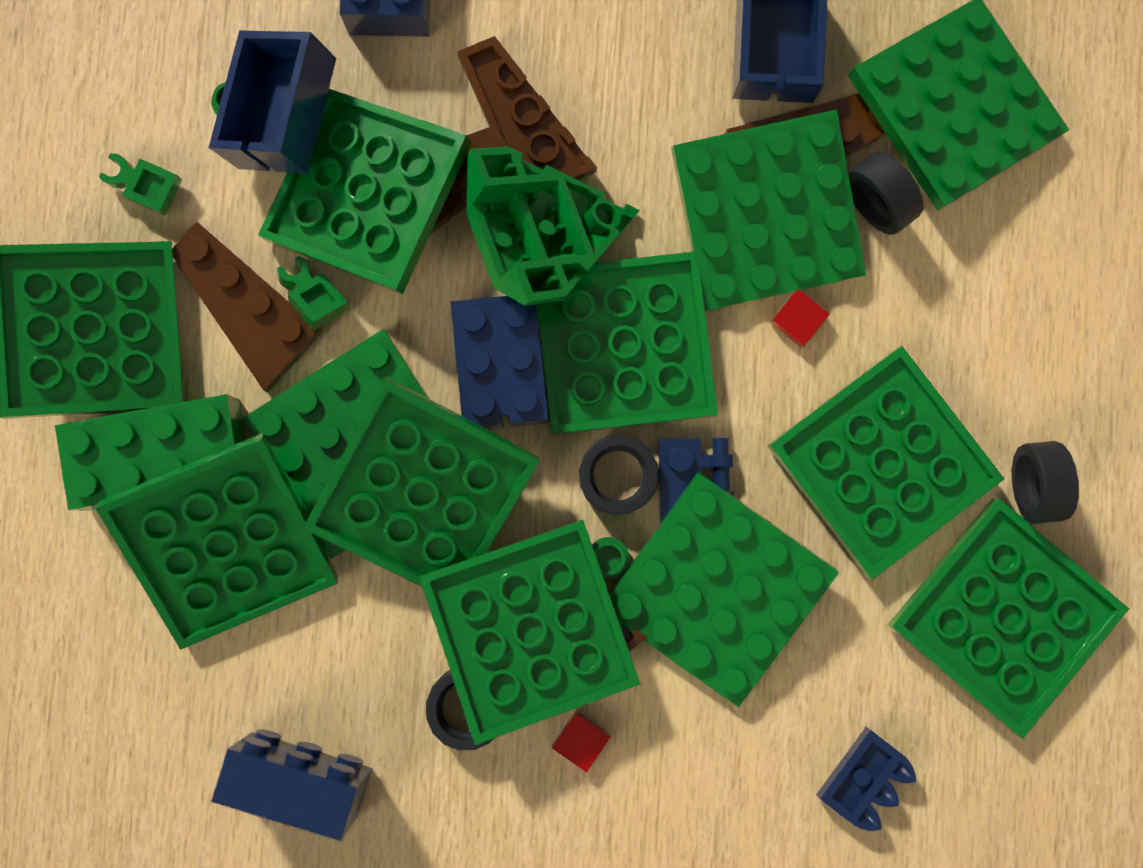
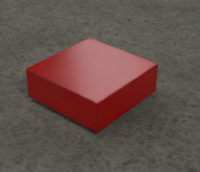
[770,289,830,348]
[552,710,611,773]

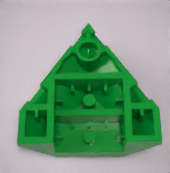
[466,147,640,306]

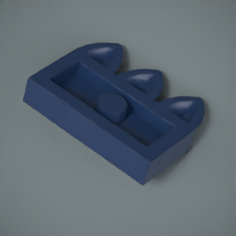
[816,727,916,831]

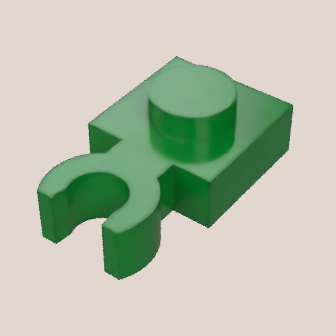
[99,153,182,216]
[277,256,348,331]

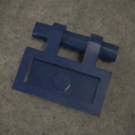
[658,438,735,523]

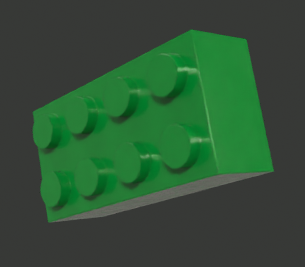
[55,394,247,511]

